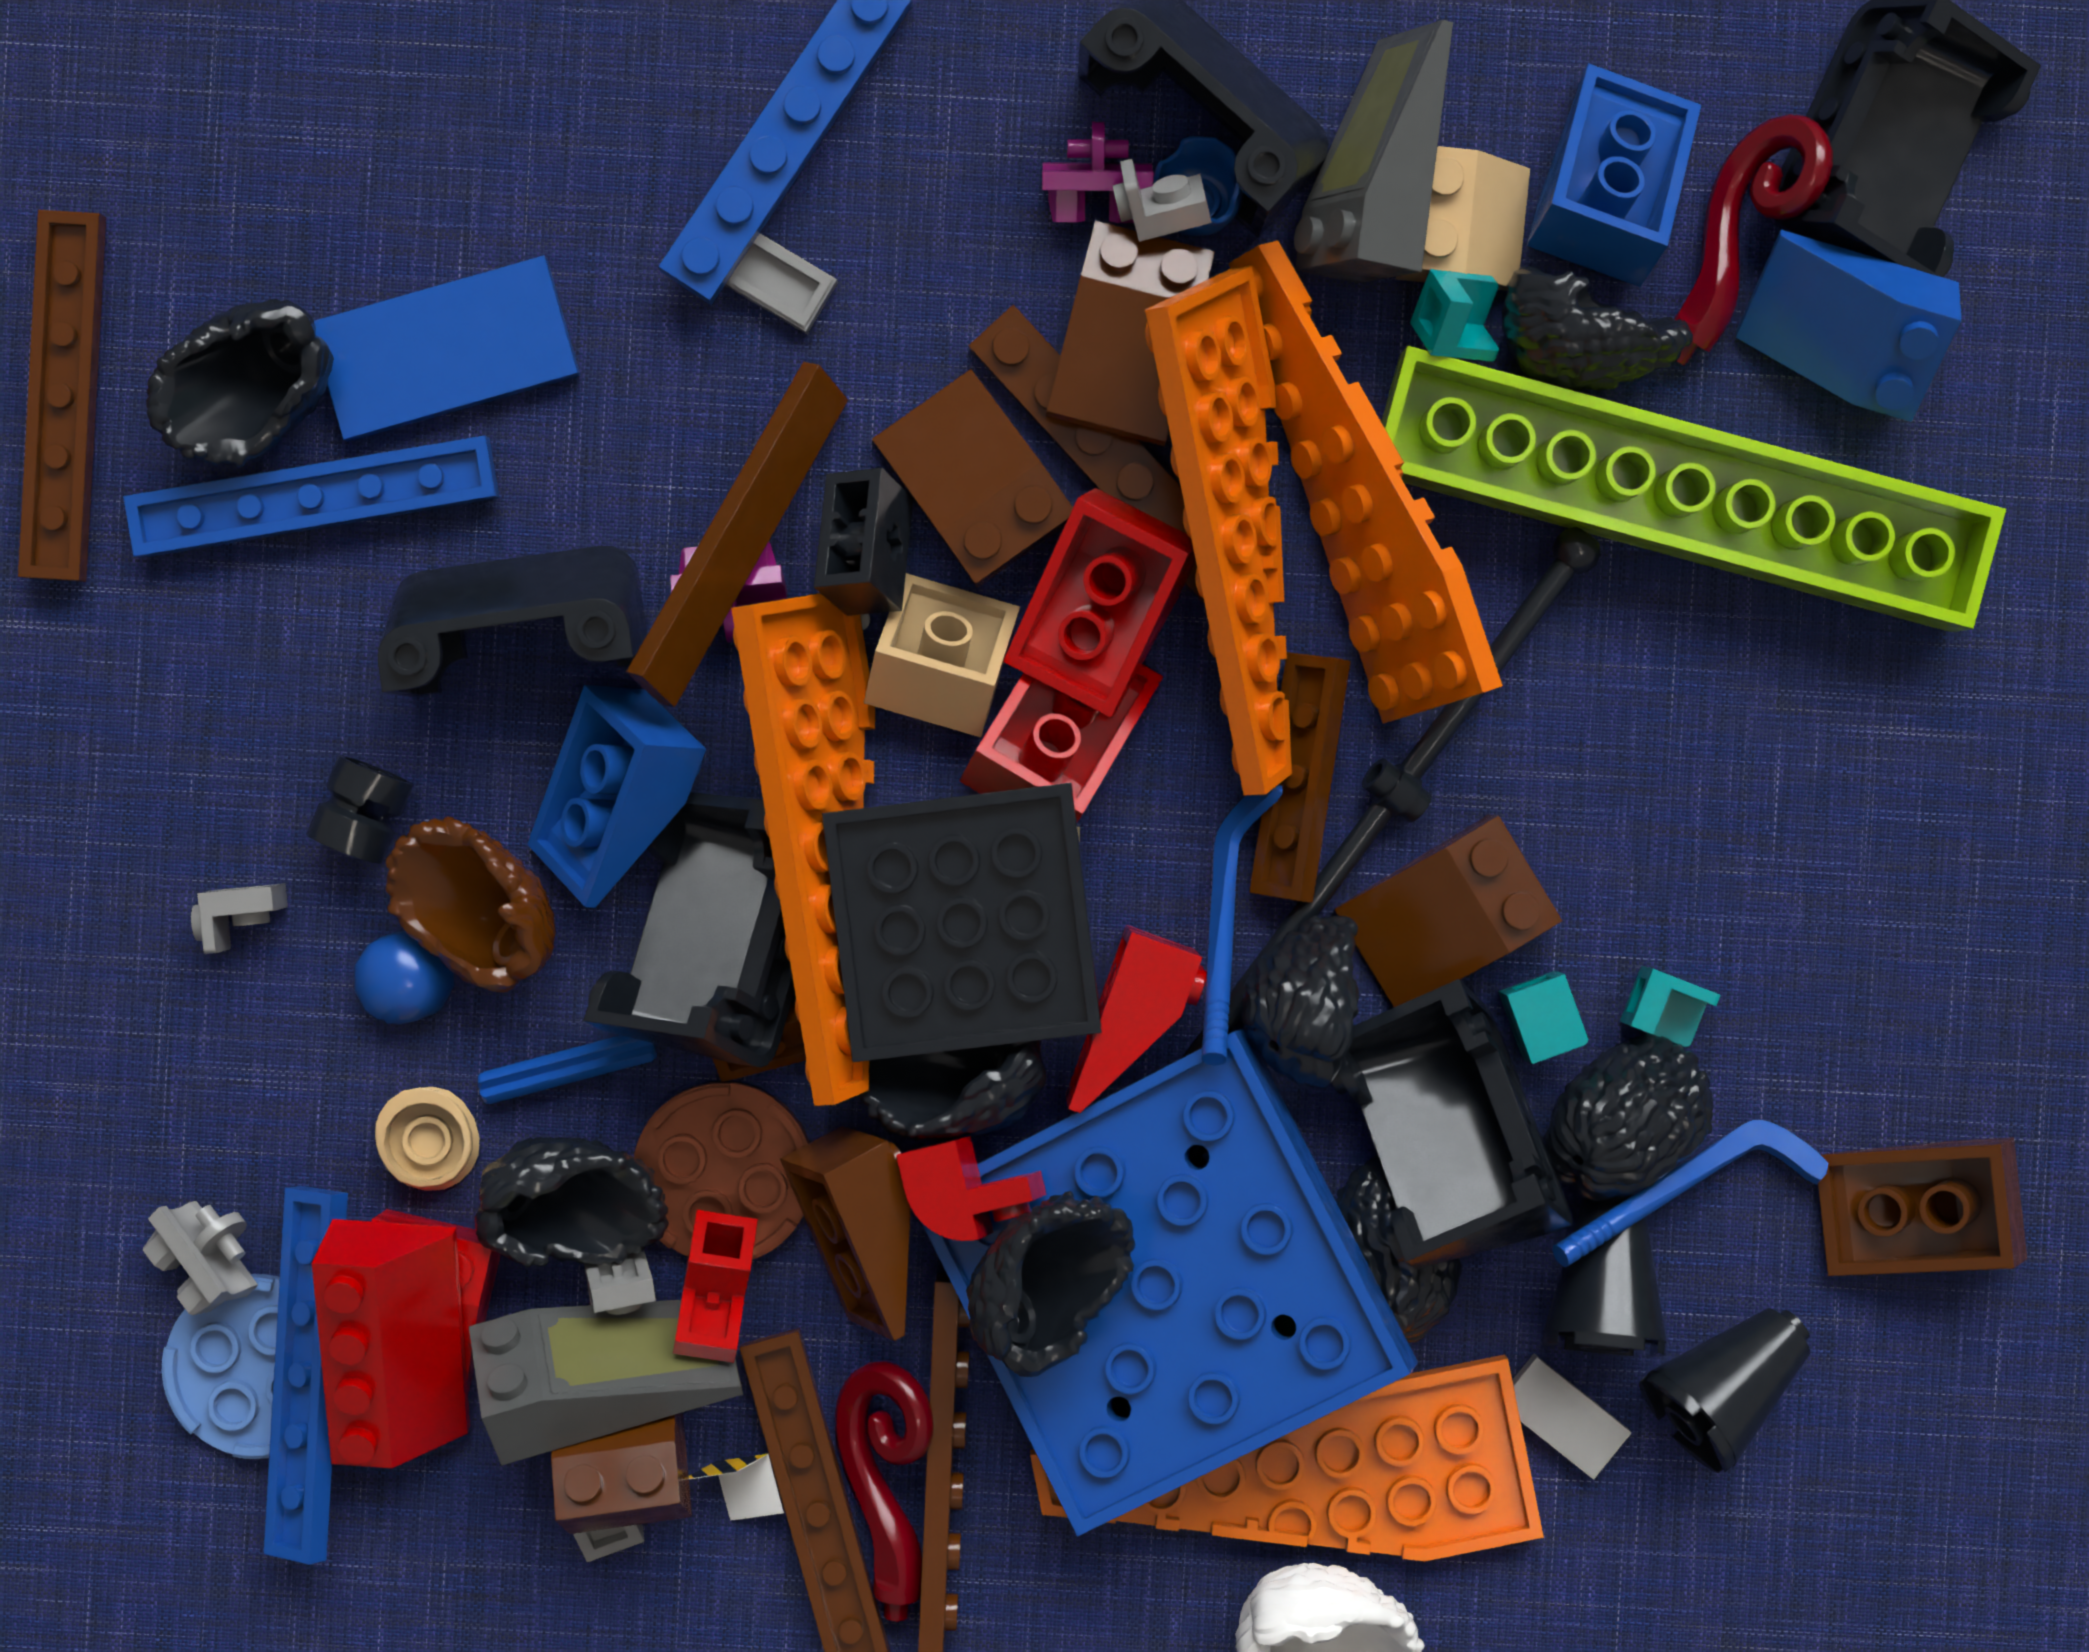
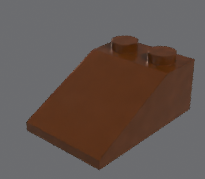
[1046,221,1215,446]
[872,369,1073,588]
[1334,815,1562,1008]
[780,1126,911,1341]
[1818,1137,2027,1276]
[551,1412,692,1534]

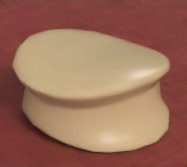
[375,1087,480,1191]

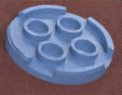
[162,1274,280,1459]

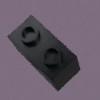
[814,468,914,616]

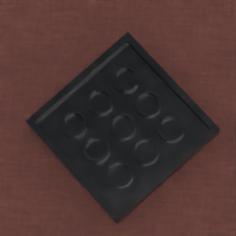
[822,783,1102,1062]

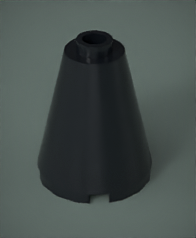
[1542,1195,1667,1357]
[1639,1308,1810,1473]

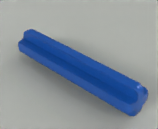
[478,1035,657,1104]

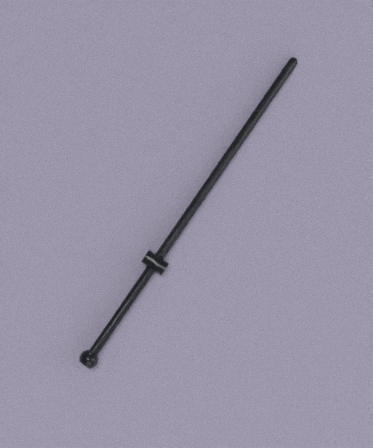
[1180,527,1601,1059]

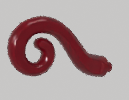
[1673,114,1833,366]
[834,1361,934,1622]

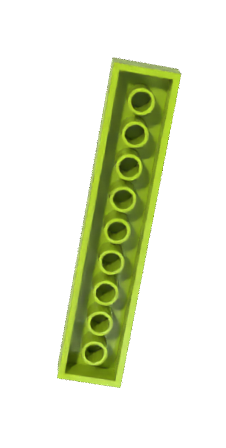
[1381,346,2006,632]

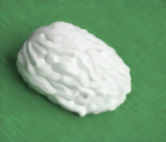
[1235,1563,1425,1652]

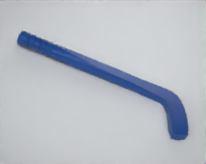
[1201,784,1283,1066]
[1552,1120,1829,1267]

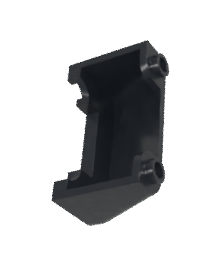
[1078,0,1329,238]
[1773,0,2041,278]
[378,545,648,697]
[583,792,795,1068]
[1332,979,1572,1269]

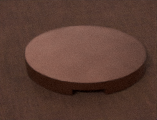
[634,1081,810,1260]

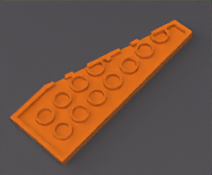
[1229,240,1503,724]
[1145,266,1292,796]
[731,593,875,1106]
[1030,1354,1544,1562]

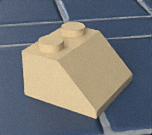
[1396,146,1530,291]
[864,573,1020,737]

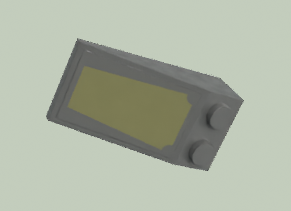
[1294,20,1453,283]
[469,1300,743,1466]

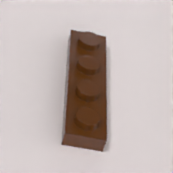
[1249,652,1351,903]

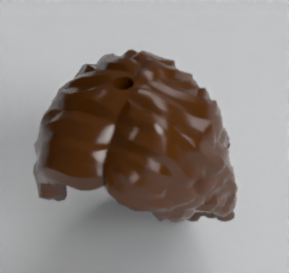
[385,817,556,993]

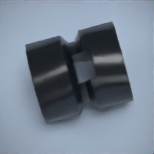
[306,755,414,864]

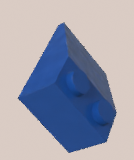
[1527,63,1701,287]
[1736,230,1961,422]
[527,685,706,908]

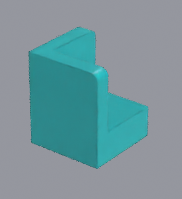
[1410,269,1499,361]
[1620,965,1721,1047]
[1498,971,1588,1064]

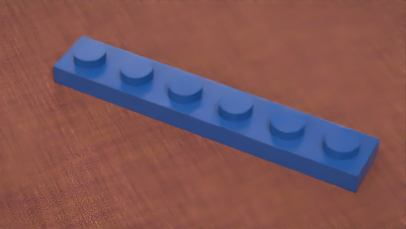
[658,0,912,305]
[123,435,500,558]
[264,1186,348,1565]

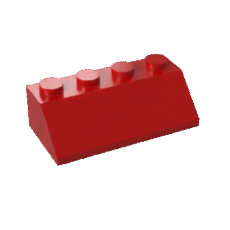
[312,1219,470,1468]

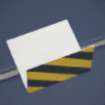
[689,1454,784,1521]

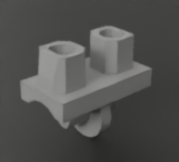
[143,1201,258,1315]

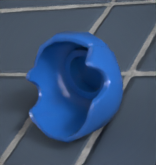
[1153,136,1244,237]
[354,931,454,1025]

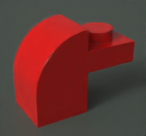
[896,1136,1047,1241]
[673,1209,758,1363]

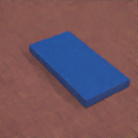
[314,255,581,442]

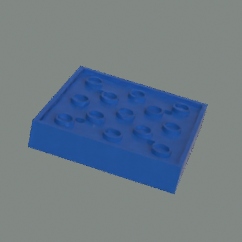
[921,1029,1418,1537]

